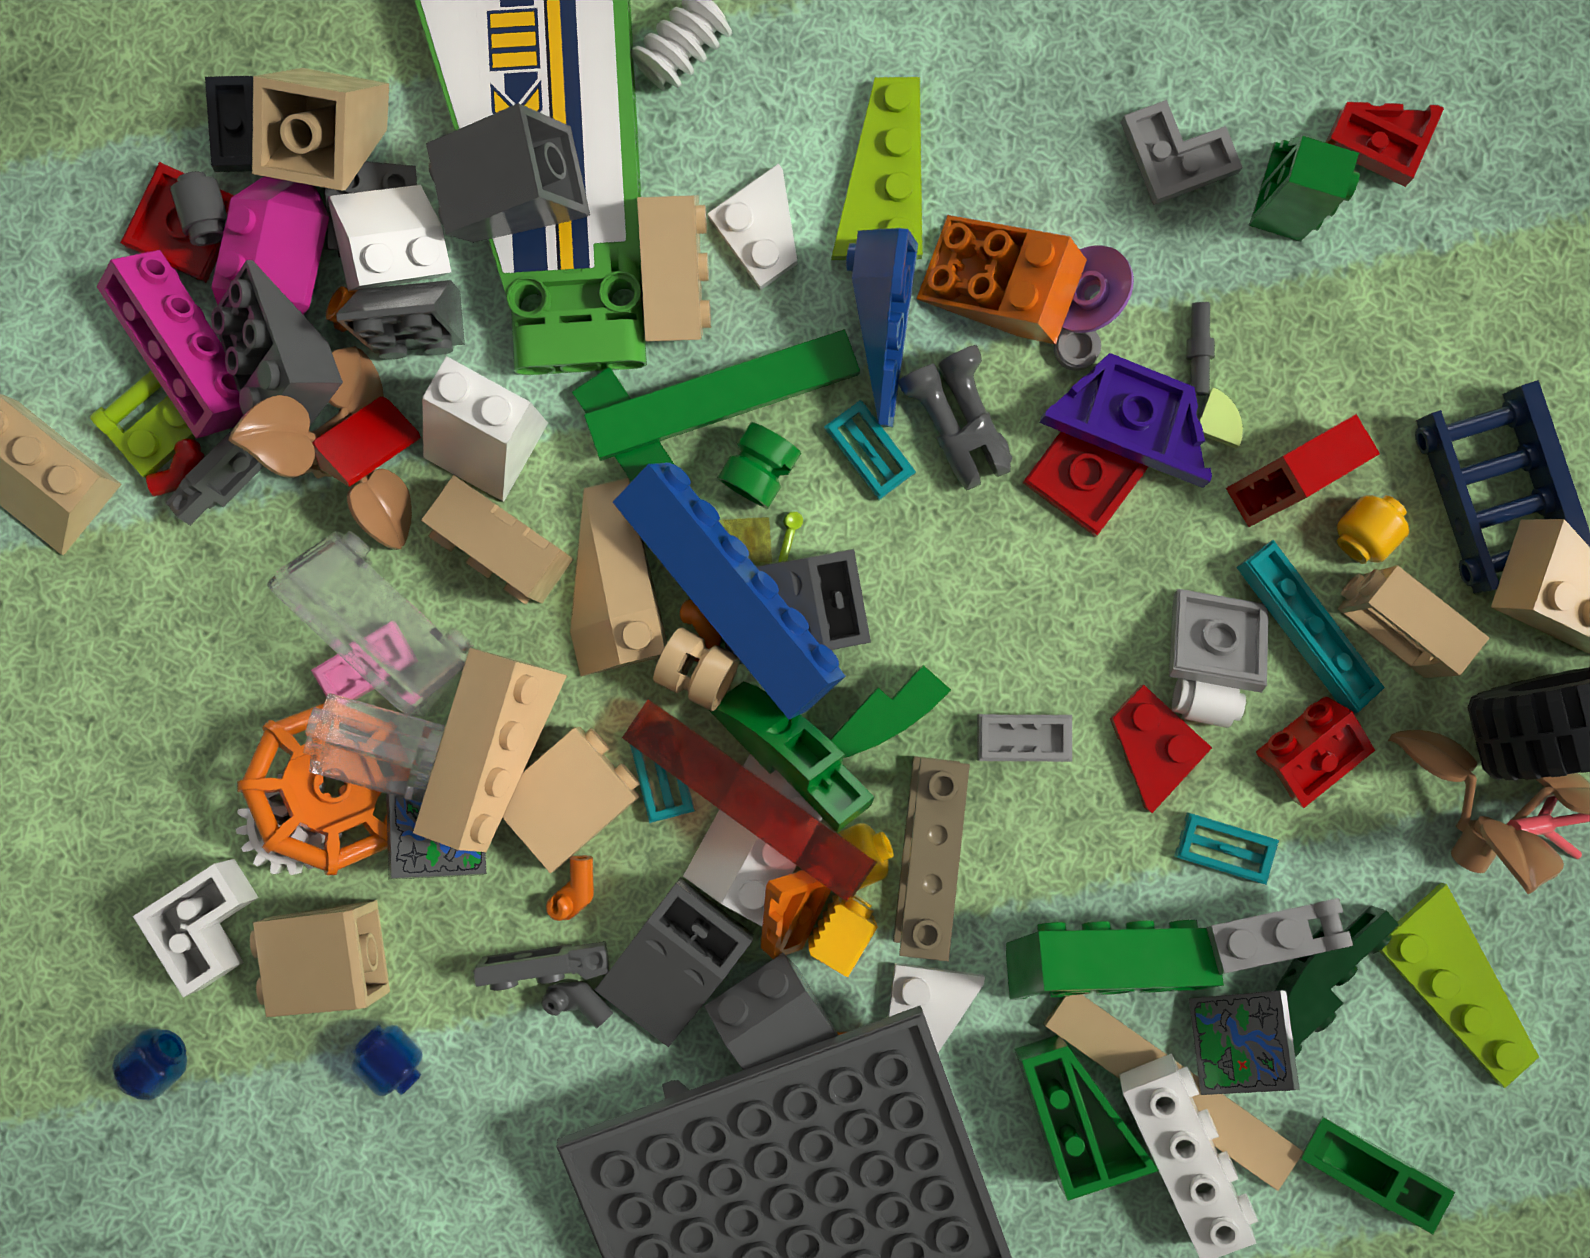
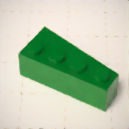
[1006,920,1224,1000]

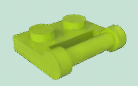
[90,370,195,478]

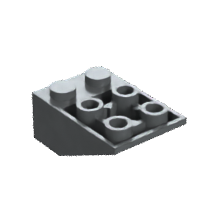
[211,260,343,425]
[336,280,465,359]
[725,549,871,664]
[595,878,754,1047]

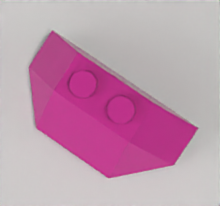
[211,176,329,315]

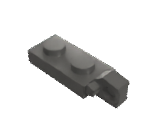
[166,428,264,526]
[473,941,609,991]

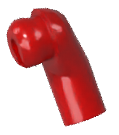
[146,439,205,497]

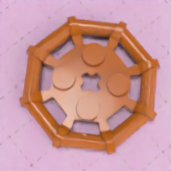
[237,698,420,875]

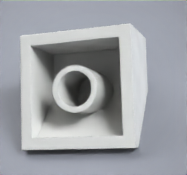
[327,185,451,291]

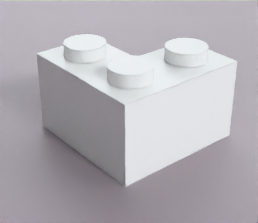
[133,859,259,997]

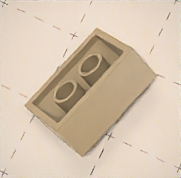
[0,394,122,555]

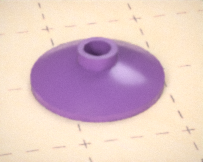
[1062,245,1134,333]

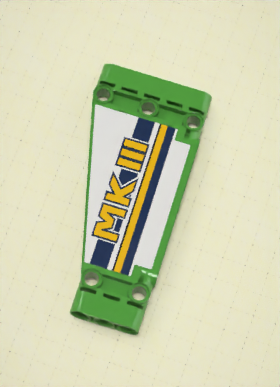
[415,0,647,375]

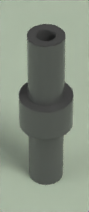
[1186,302,1215,396]

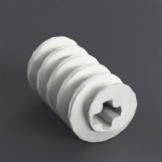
[631,0,732,91]

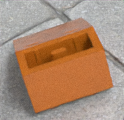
[916,215,1087,345]

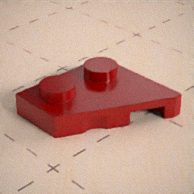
[1326,102,1444,187]
[1110,685,1212,813]

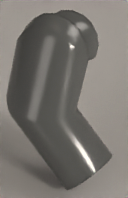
[542,981,613,1029]

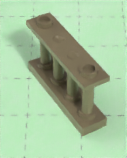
[893,756,970,962]

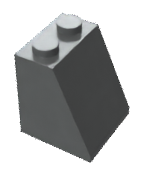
[426,103,590,243]

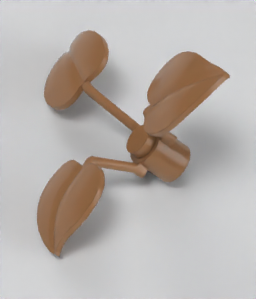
[228,346,412,550]
[1388,730,1590,894]

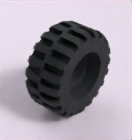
[1467,667,1590,780]

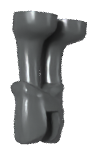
[898,345,1012,491]

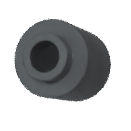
[170,171,227,246]

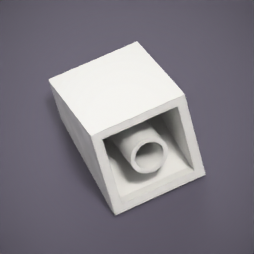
[422,356,548,502]

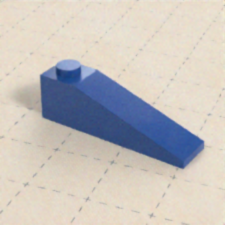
[846,228,918,427]

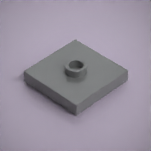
[1169,589,1268,693]

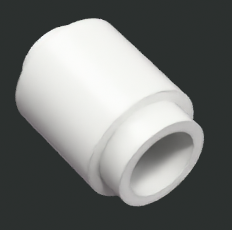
[1172,678,1246,728]

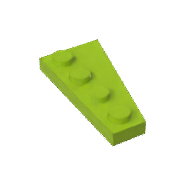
[831,77,923,260]
[1379,883,1539,1088]

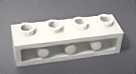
[1119,1053,1258,1258]

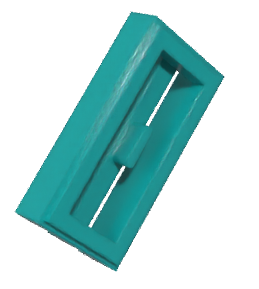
[824,400,916,501]
[627,722,695,823]
[1174,812,1279,885]

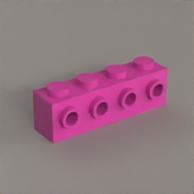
[97,250,244,439]

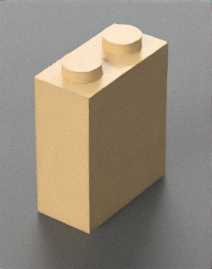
[502,727,641,874]

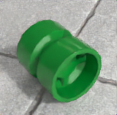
[717,422,801,509]

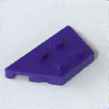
[1039,353,1212,488]

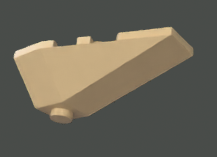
[570,478,667,677]

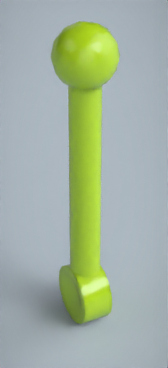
[778,512,803,562]

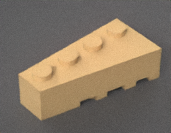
[413,648,567,852]

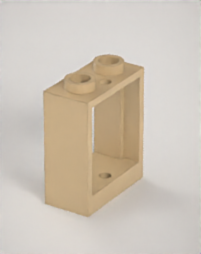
[1338,565,1489,678]

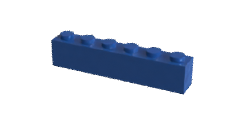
[613,462,846,720]

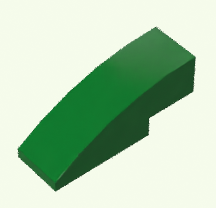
[830,665,951,758]
[1300,1116,1456,1235]

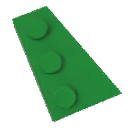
[1249,136,1360,242]

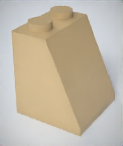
[252,68,389,191]
[250,900,390,1017]

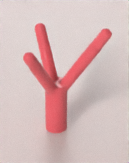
[1507,796,1590,859]

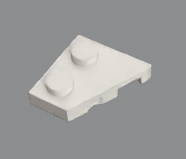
[708,164,797,290]
[888,963,985,1053]

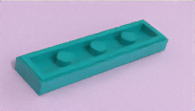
[1236,540,1385,714]

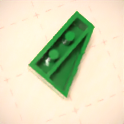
[1014,1035,1159,1201]

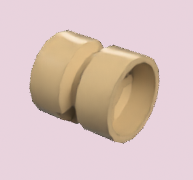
[653,627,740,711]

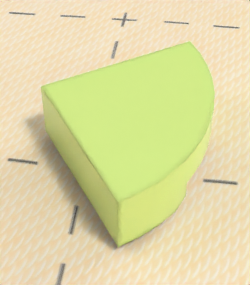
[1198,388,1243,449]

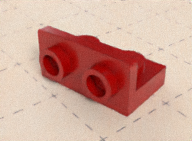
[1256,697,1376,808]

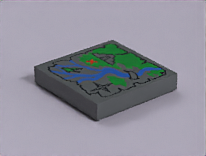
[386,782,487,880]
[1189,990,1300,1095]

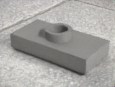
[977,714,1072,762]

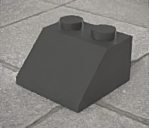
[704,953,838,1070]

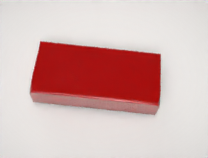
[312,396,421,487]

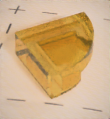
[723,517,772,564]

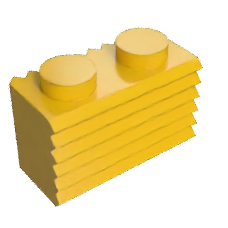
[808,891,878,977]

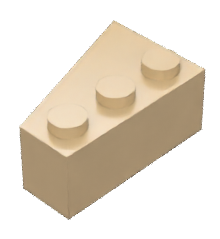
[421,475,573,604]

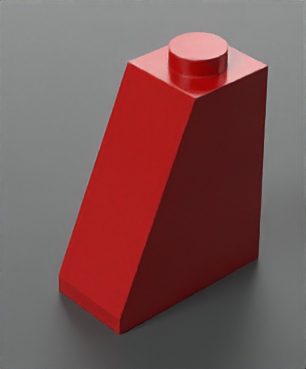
[1226,414,1380,528]

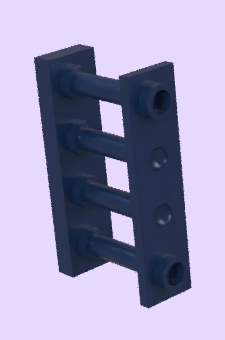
[1415,380,1590,594]

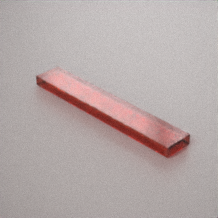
[622,699,878,902]

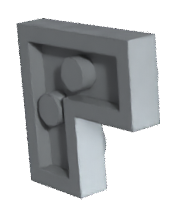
[1121,100,1243,205]

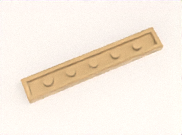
[1043,995,1303,1191]

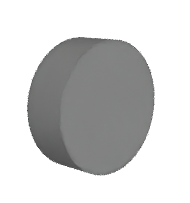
[1054,329,1101,371]

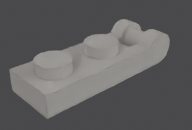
[1206,898,1353,975]

